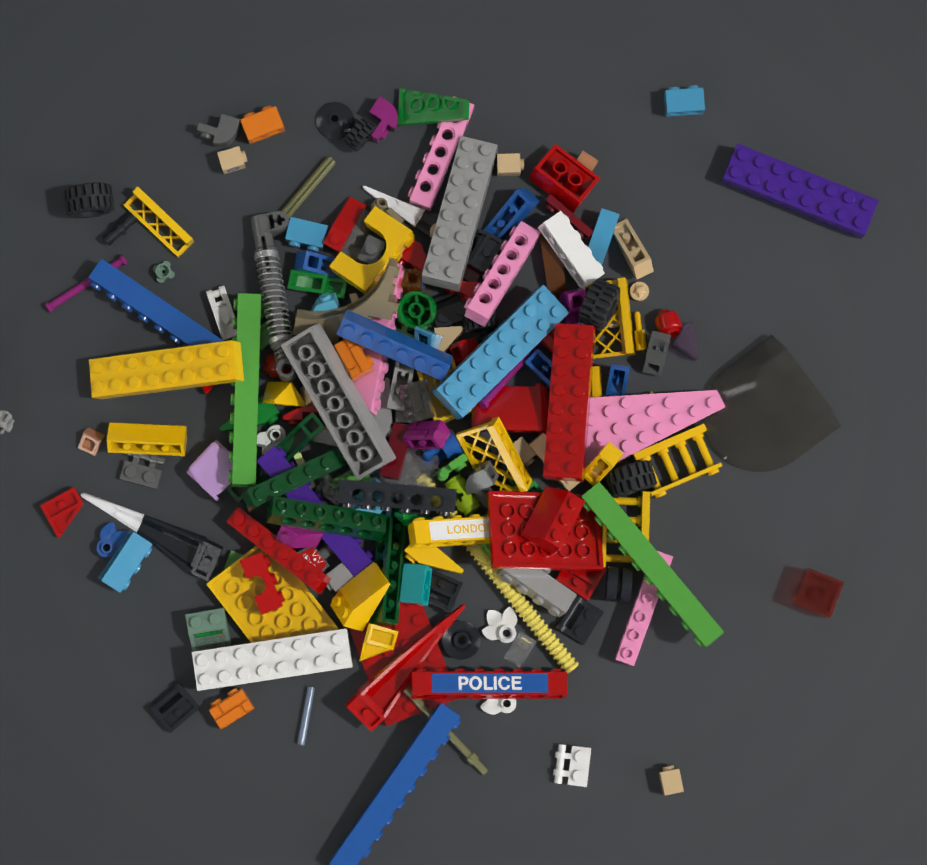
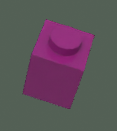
[276,525,324,548]

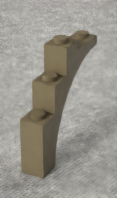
[292,258,400,344]

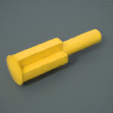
[634,312,647,351]

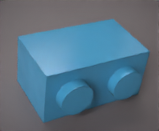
[664,85,705,117]
[285,217,328,252]

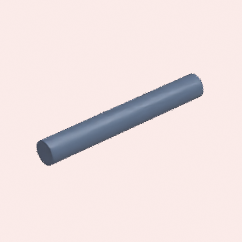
[297,687,315,745]

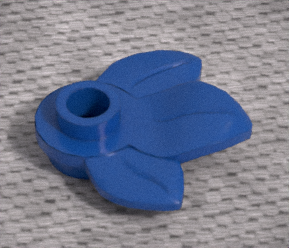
[96,522,128,558]

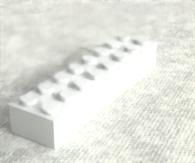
[192,629,353,691]

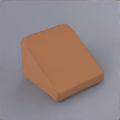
[577,151,598,172]
[78,428,105,456]

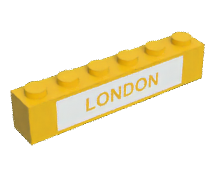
[408,514,490,549]

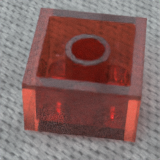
[791,568,844,619]

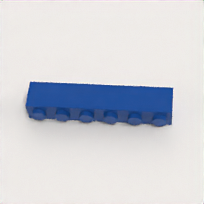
[336,309,453,381]

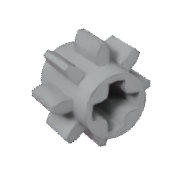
[0,410,15,434]

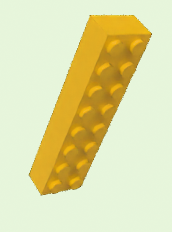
[89,340,244,400]

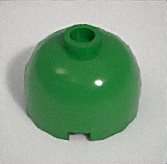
[397,291,437,329]

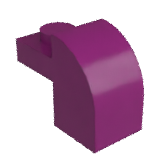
[369,96,398,143]
[560,288,586,325]

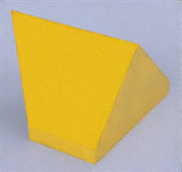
[263,382,305,407]
[360,623,398,661]

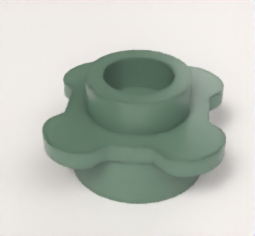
[153,261,175,283]

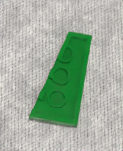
[398,88,470,126]

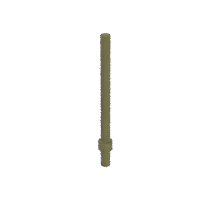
[403,686,488,775]

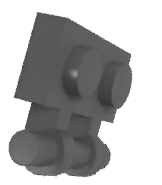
[120,454,166,489]

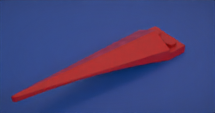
[345,604,465,732]

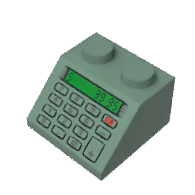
[185,608,232,652]

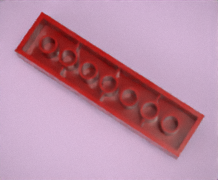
[543,323,596,482]

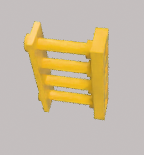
[632,424,722,499]
[602,490,650,568]

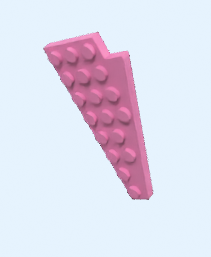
[585,390,725,468]

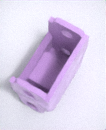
[186,440,233,501]

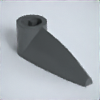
[341,209,369,262]

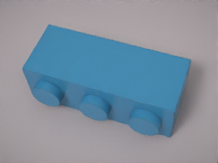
[98,530,152,593]

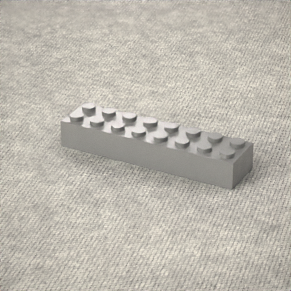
[422,136,498,292]
[281,324,396,480]

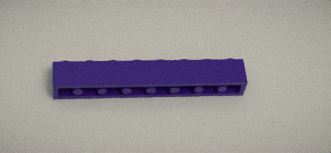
[256,445,374,576]

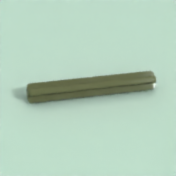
[282,156,336,218]

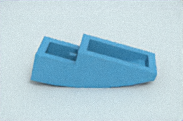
[588,208,620,265]

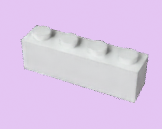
[538,211,605,289]

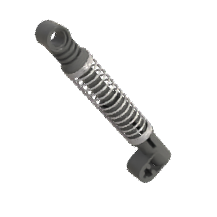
[250,211,297,382]

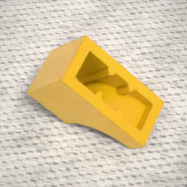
[584,442,623,486]

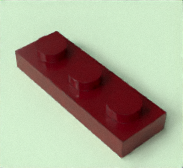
[545,194,594,240]

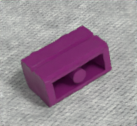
[403,419,450,450]

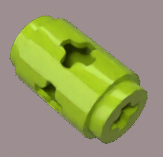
[444,474,481,517]

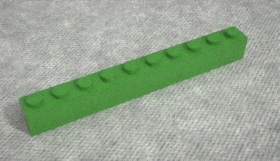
[228,293,261,487]
[581,482,724,648]

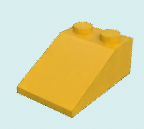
[404,544,464,575]
[330,562,390,631]

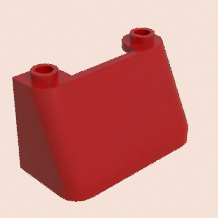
[471,383,549,434]

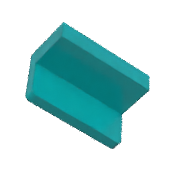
[399,564,432,607]

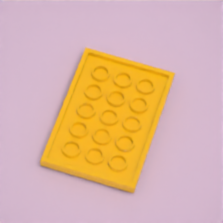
[206,545,339,643]

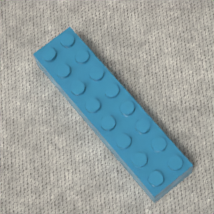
[431,285,569,420]

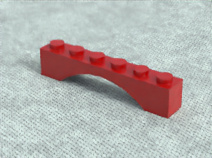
[397,240,496,303]
[227,507,331,594]

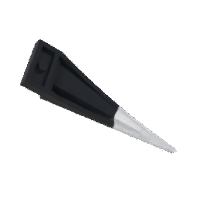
[363,186,504,274]
[81,493,223,581]

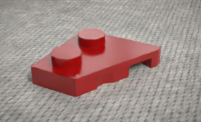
[40,486,84,538]
[555,568,607,601]

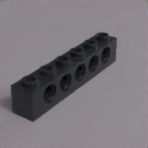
[337,479,457,516]

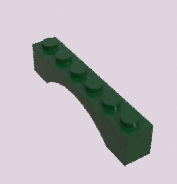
[226,412,327,503]
[241,447,349,512]

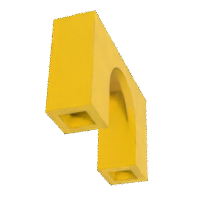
[329,206,414,294]

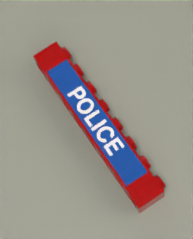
[410,669,568,699]

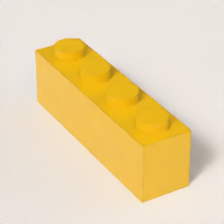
[107,423,187,456]

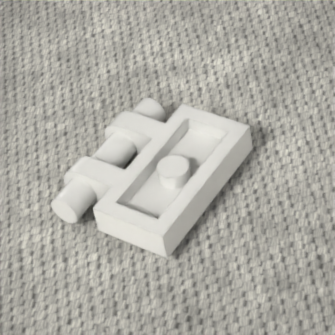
[553,744,591,787]

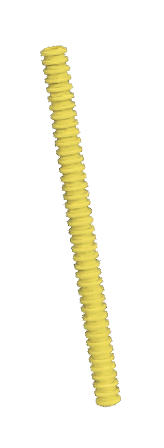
[414,473,579,674]

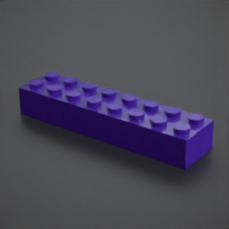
[721,143,879,239]

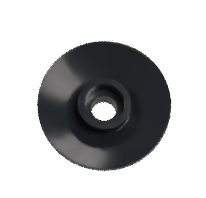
[316,102,354,140]
[442,621,481,660]

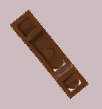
[537,224,567,298]

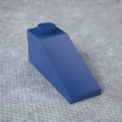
[484,188,539,239]
[293,250,342,279]

